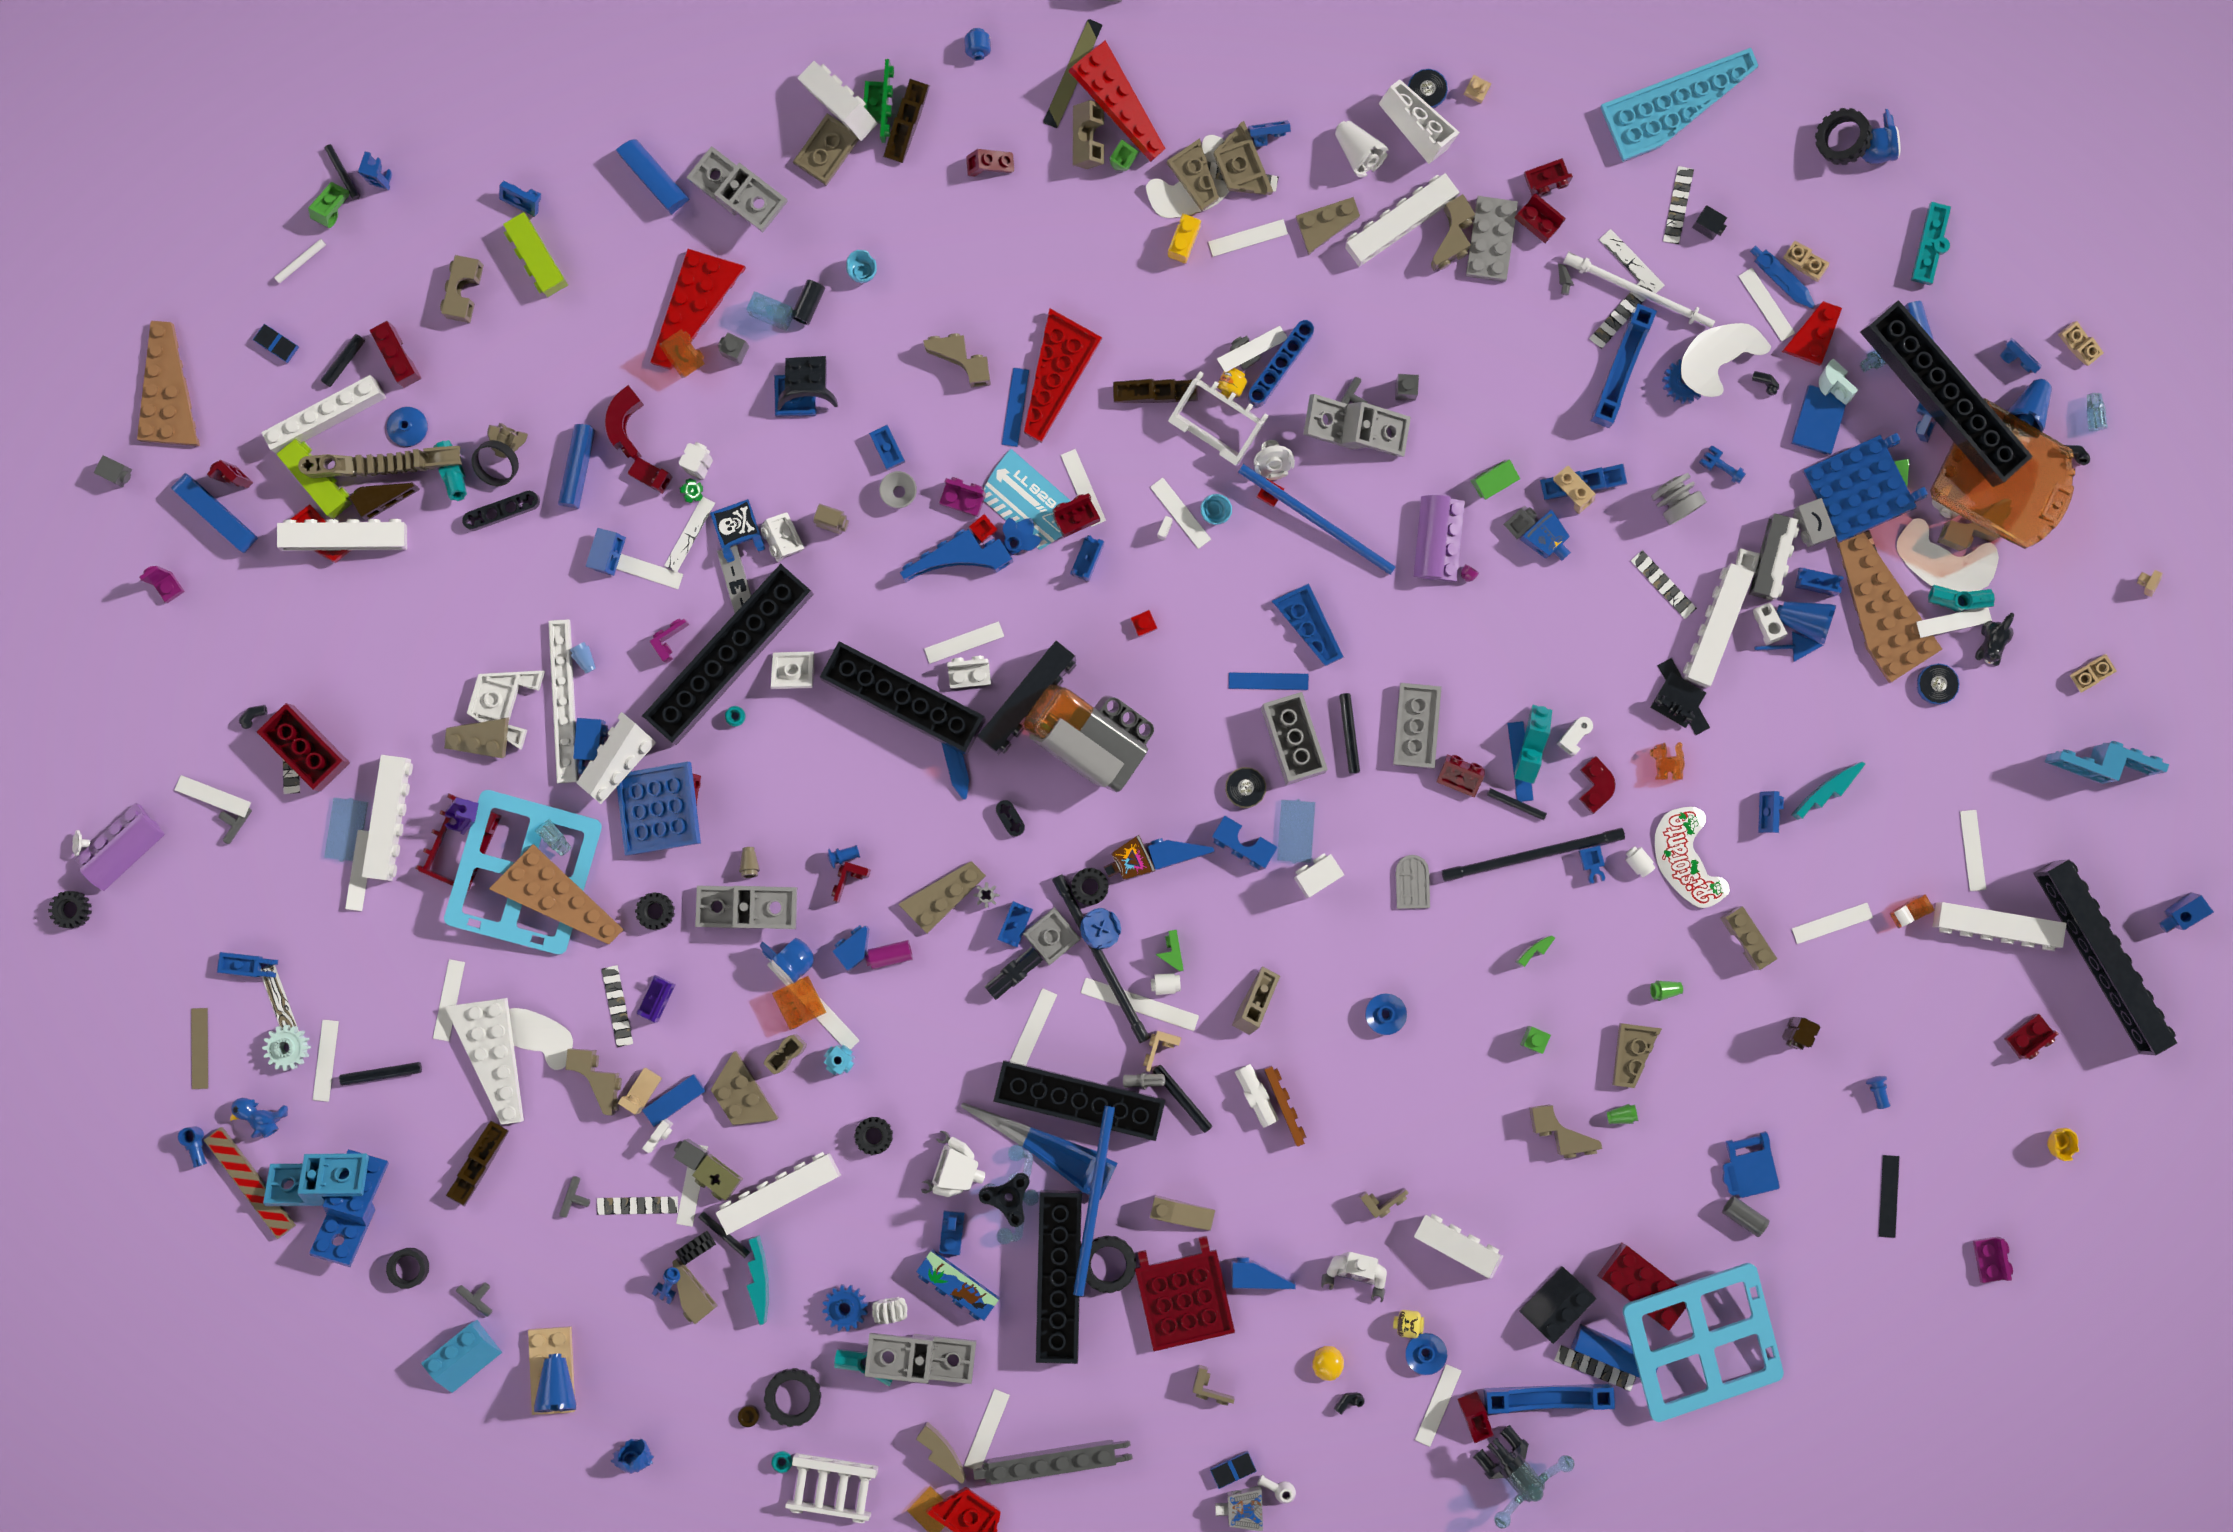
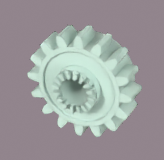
[262,1025,311,1071]

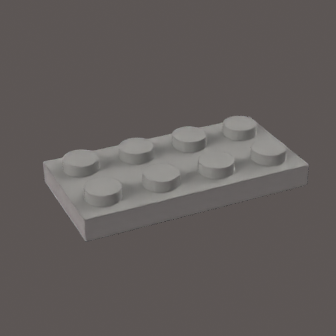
[1466,196,1518,282]
[1393,683,1442,769]

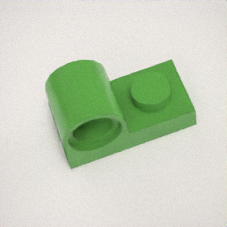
[308,182,349,228]

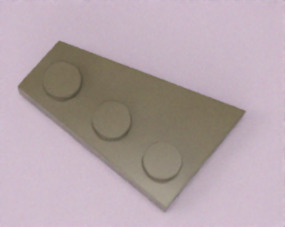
[1167,138,1219,211]
[1296,197,1360,255]
[444,717,509,758]
[1612,1023,1662,1088]

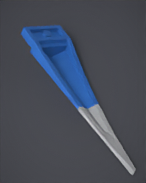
[961,1103,1118,1200]

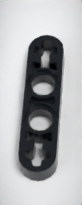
[462,490,540,531]

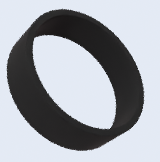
[471,440,519,486]

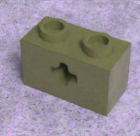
[692,1154,743,1201]

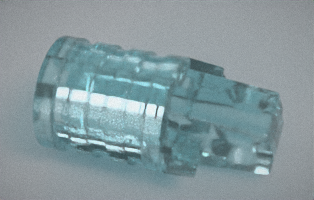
[1860,350,1887,372]
[2086,393,2108,431]
[535,819,572,856]

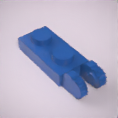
[217,952,278,978]

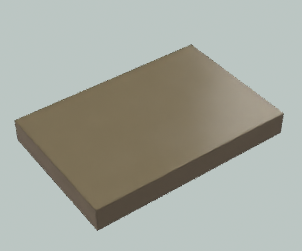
[793,113,859,186]

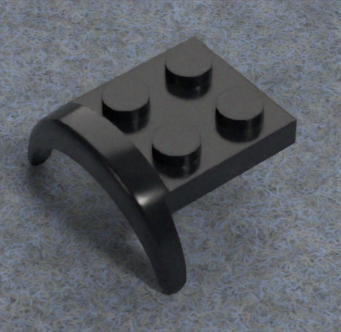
[777,356,838,410]

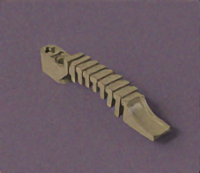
[298,446,462,478]

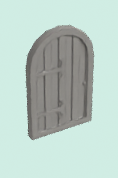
[1395,855,1430,909]

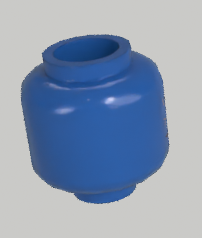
[964,28,991,61]

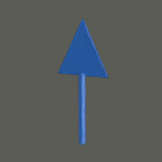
[1754,632,1824,662]

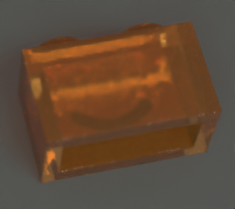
[658,329,705,378]

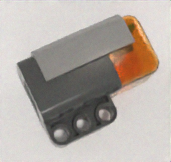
[1024,685,1154,792]

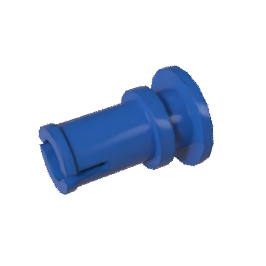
[828,845,860,869]
[1866,1076,1891,1109]

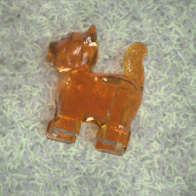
[1650,742,1685,780]

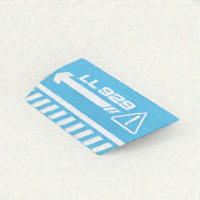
[984,449,1071,550]

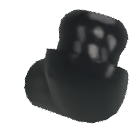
[1752,371,1779,395]
[2060,445,2090,466]
[239,705,268,729]
[1334,1392,1365,1415]

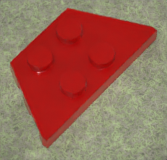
[926,1487,1001,1532]

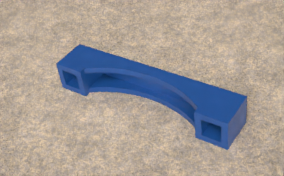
[1590,304,1657,428]
[1483,1383,1615,1414]

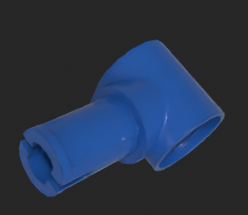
[178,1126,207,1168]

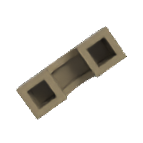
[1073,100,1104,169]
[440,255,484,323]
[1720,906,1777,970]

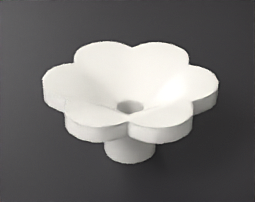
[72,830,90,856]

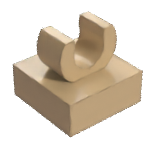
[1464,75,1491,103]
[2137,570,2163,597]

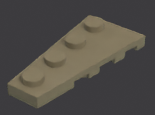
[898,861,986,934]

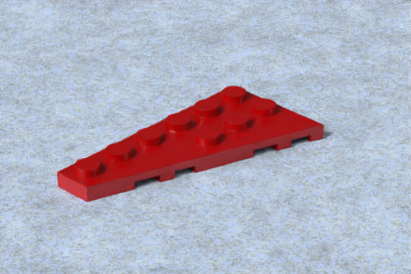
[1068,40,1166,162]
[650,249,746,370]
[1024,308,1102,443]

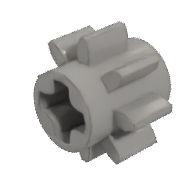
[973,882,1000,908]

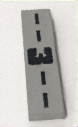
[717,545,751,613]

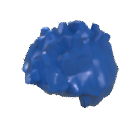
[611,1439,654,1474]

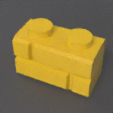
[1168,213,1201,264]

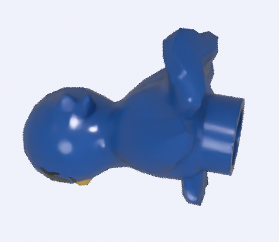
[230,1097,288,1138]

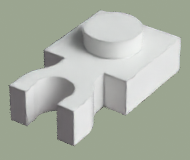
[642,1119,673,1153]

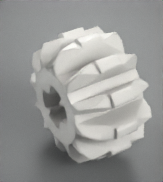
[872,1297,908,1324]

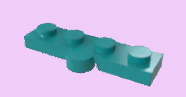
[1911,202,1951,285]

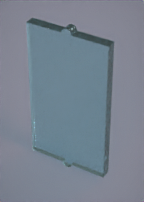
[324,798,368,862]
[1277,799,1315,864]

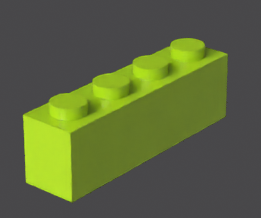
[503,212,568,297]
[276,439,352,519]

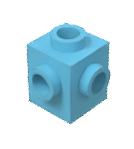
[823,1045,855,1075]

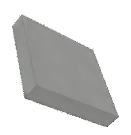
[1023,907,1081,966]

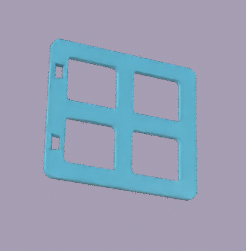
[444,790,602,954]
[1623,1263,1784,1422]

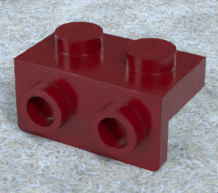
[1524,158,1573,196]
[1053,493,1100,538]

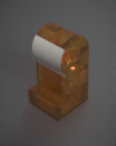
[1889,894,1935,928]

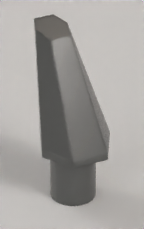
[1558,264,1574,295]

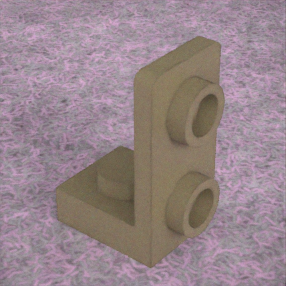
[1359,1188,1408,1218]
[1193,1365,1235,1406]

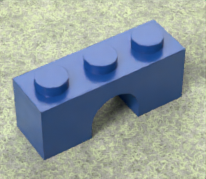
[1211,816,1278,870]

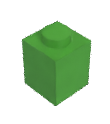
[1520,1026,1551,1054]

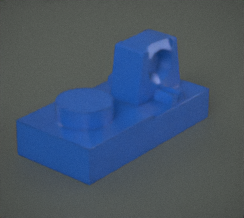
[1248,120,1291,147]
[499,180,541,217]
[2000,338,2042,373]
[1916,402,1936,443]
[1758,791,1784,833]
[939,1210,965,1255]

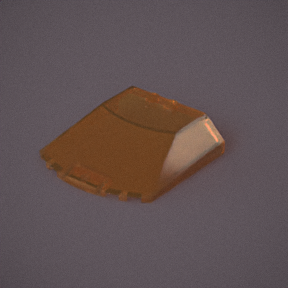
[1930,398,2075,549]

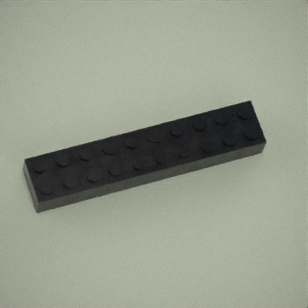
[1860,300,2033,487]
[642,564,814,745]
[2033,859,2177,1056]

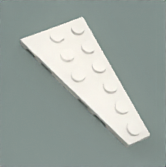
[445,998,524,1125]

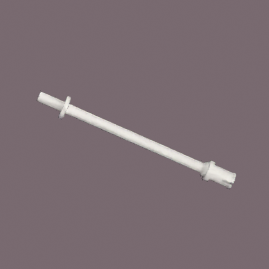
[1563,251,1715,328]

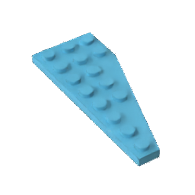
[1600,48,1759,162]

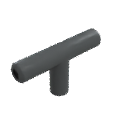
[1340,377,1367,404]
[219,808,252,844]
[559,1176,590,1218]
[456,1282,492,1317]

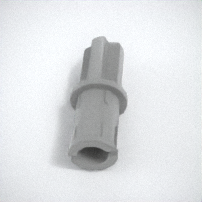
[1123,1072,1165,1089]

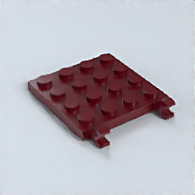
[1135,1236,1235,1352]

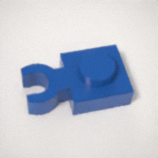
[1579,846,1605,884]

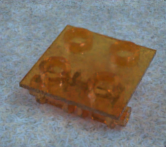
[772,976,827,1030]

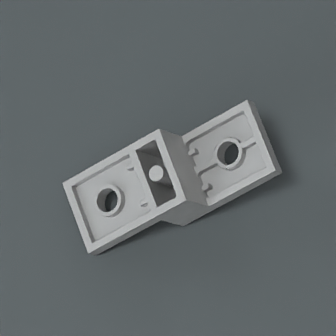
[687,146,788,233]
[1303,394,1411,457]
[695,886,798,929]
[865,1333,976,1384]

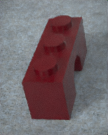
[369,321,422,388]

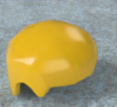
[2047,1128,2079,1161]
[1312,1346,1344,1381]

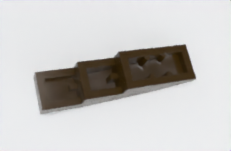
[883,79,930,163]
[1113,379,1198,403]
[446,1121,509,1207]

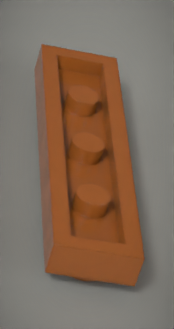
[1264,1066,1307,1147]

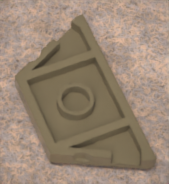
[1213,121,1273,195]
[711,1051,779,1125]

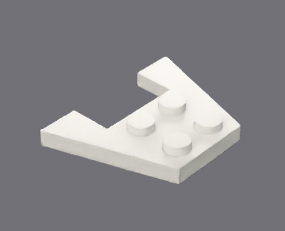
[467,671,545,750]

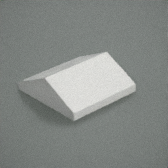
[771,651,814,689]

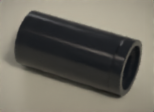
[791,279,825,325]

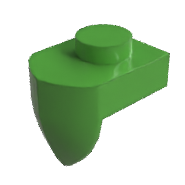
[1109,140,1139,171]

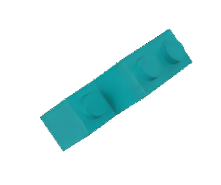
[1514,705,1552,784]

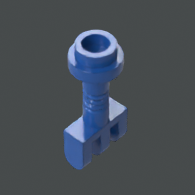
[1699,445,1746,484]
[652,1267,680,1305]

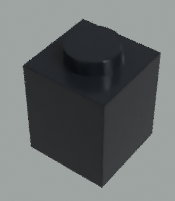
[1692,205,1728,240]

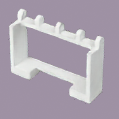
[1168,371,1269,465]

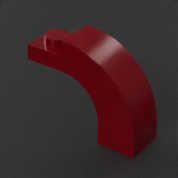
[605,385,644,460]

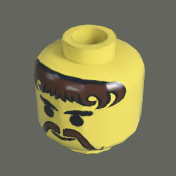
[1393,1310,1424,1338]

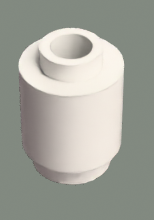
[1625,846,1655,878]
[1151,973,1181,995]

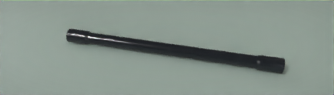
[1441,828,1625,882]
[1052,874,1150,1044]

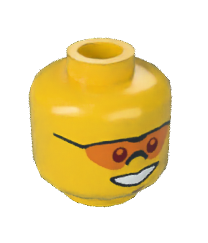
[1217,368,1247,398]

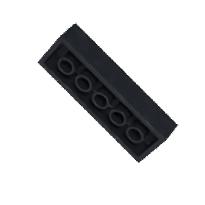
[977,640,1077,755]

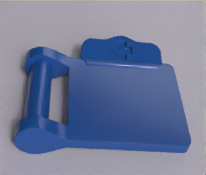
[1722,1131,1780,1198]

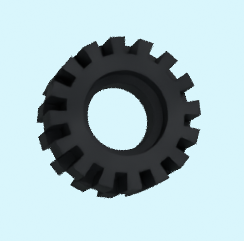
[1071,868,1109,905]
[48,891,92,928]
[635,892,675,930]
[854,1117,893,1155]
[675,1231,716,1265]

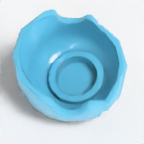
[846,250,877,283]
[1201,494,1232,525]

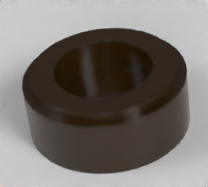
[738,1405,760,1427]

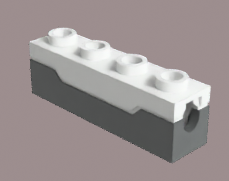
[1749,513,1799,601]

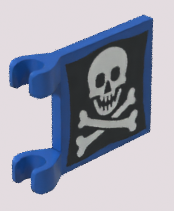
[710,499,765,563]

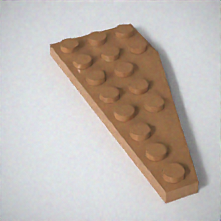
[1835,532,1942,683]

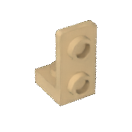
[1553,466,1596,514]
[1143,1030,1181,1072]
[618,1068,662,1115]

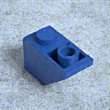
[832,925,870,971]

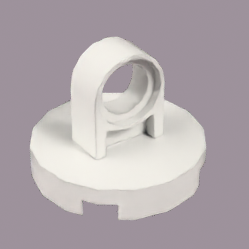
[1254,440,1295,480]

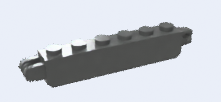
[973,1440,1133,1485]

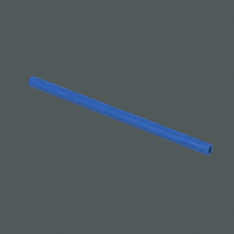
[1238,464,1396,575]
[1073,1106,1115,1296]

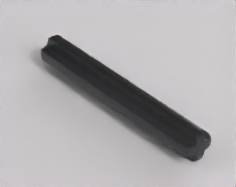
[1339,693,1360,774]
[339,1062,422,1086]
[1153,1065,1212,1133]

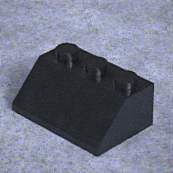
[1519,1266,1597,1344]

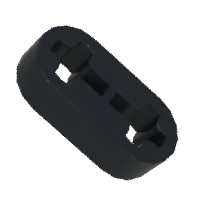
[996,800,1025,837]

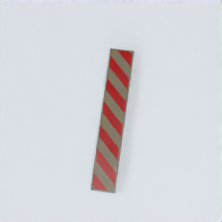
[204,1127,296,1239]

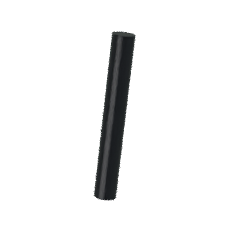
[324,144,360,200]
[1487,788,1547,821]
[698,1211,750,1258]

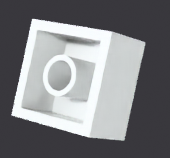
[1294,853,1344,898]

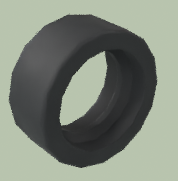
[386,1248,429,1289]

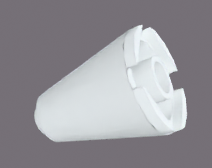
[1335,121,1388,177]

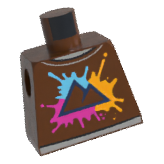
[1104,835,1156,880]

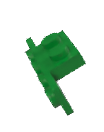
[864,59,894,143]

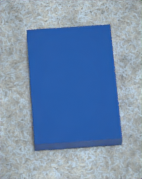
[1791,385,1846,455]

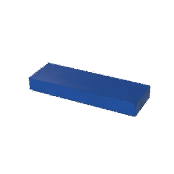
[642,1074,706,1127]

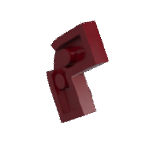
[1579,756,1616,814]

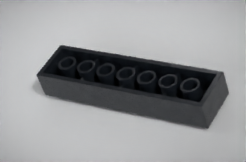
[820,641,986,756]
[993,1060,1166,1141]
[1036,1190,1082,1364]

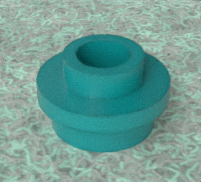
[725,706,746,727]
[771,1451,793,1473]

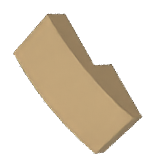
[1783,241,1830,282]
[2058,321,2104,366]
[2069,654,2117,693]

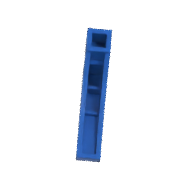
[900,529,1013,582]

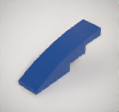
[1540,464,1628,500]

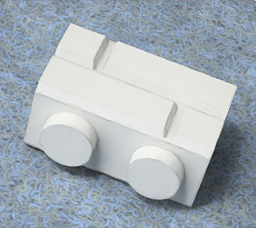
[679,442,713,480]

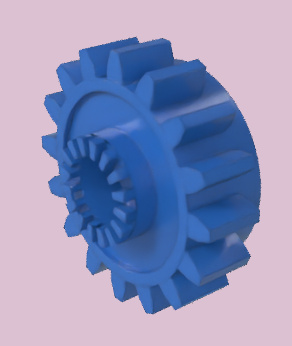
[1662,359,1701,404]
[822,1284,869,1331]

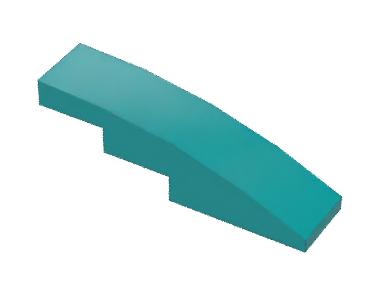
[1791,761,1866,820]
[746,1235,769,1325]

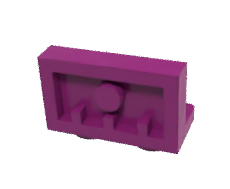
[939,477,986,517]
[1973,1237,2013,1283]

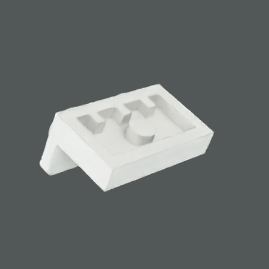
[761,512,804,562]
[947,656,991,689]

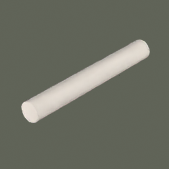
[274,239,326,283]

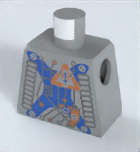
[1215,1486,1263,1531]

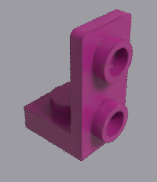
[139,566,185,603]
[650,619,689,664]

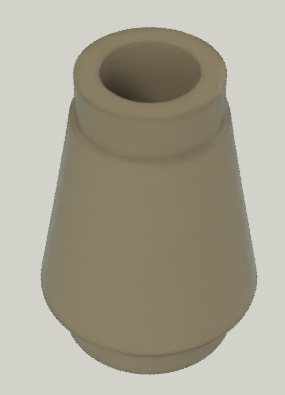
[739,847,760,878]

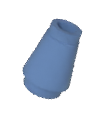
[570,642,596,674]

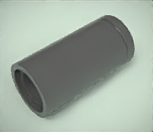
[1722,1196,1770,1237]

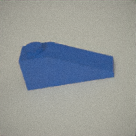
[1148,838,1215,870]
[1232,1257,1296,1289]

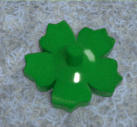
[679,478,703,503]

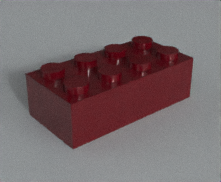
[257,703,350,792]
[1597,1243,1686,1331]

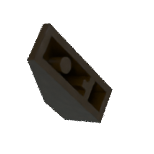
[349,483,420,521]

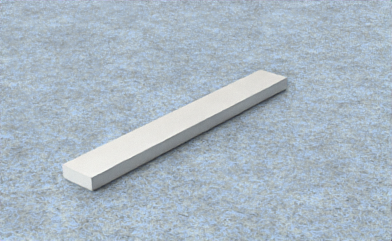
[548,619,579,784]

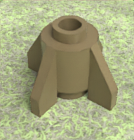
[487,423,528,458]

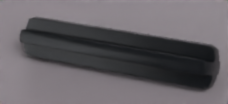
[321,334,365,387]

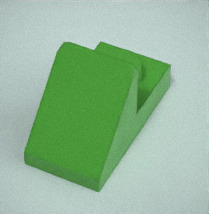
[1156,930,1184,971]

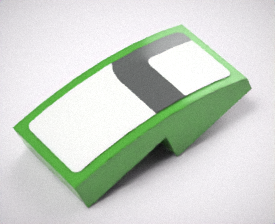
[1515,935,1555,967]

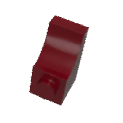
[1457,1391,1494,1443]

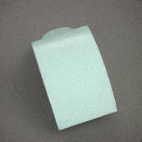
[1819,359,1858,405]

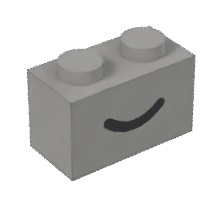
[1793,498,1836,547]

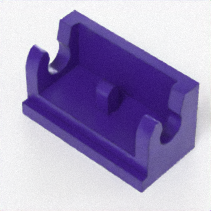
[445,797,479,835]
[637,975,676,1022]

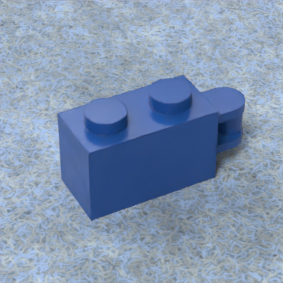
[573,718,608,774]

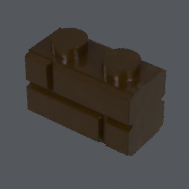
[1782,1017,1821,1050]

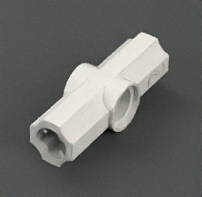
[1235,1064,1279,1128]

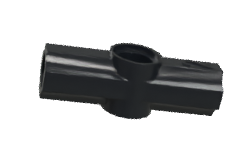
[985,946,1043,1000]

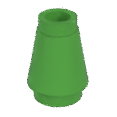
[1650,980,1683,1001]
[1607,1104,1638,1124]

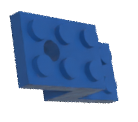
[309,1149,389,1267]

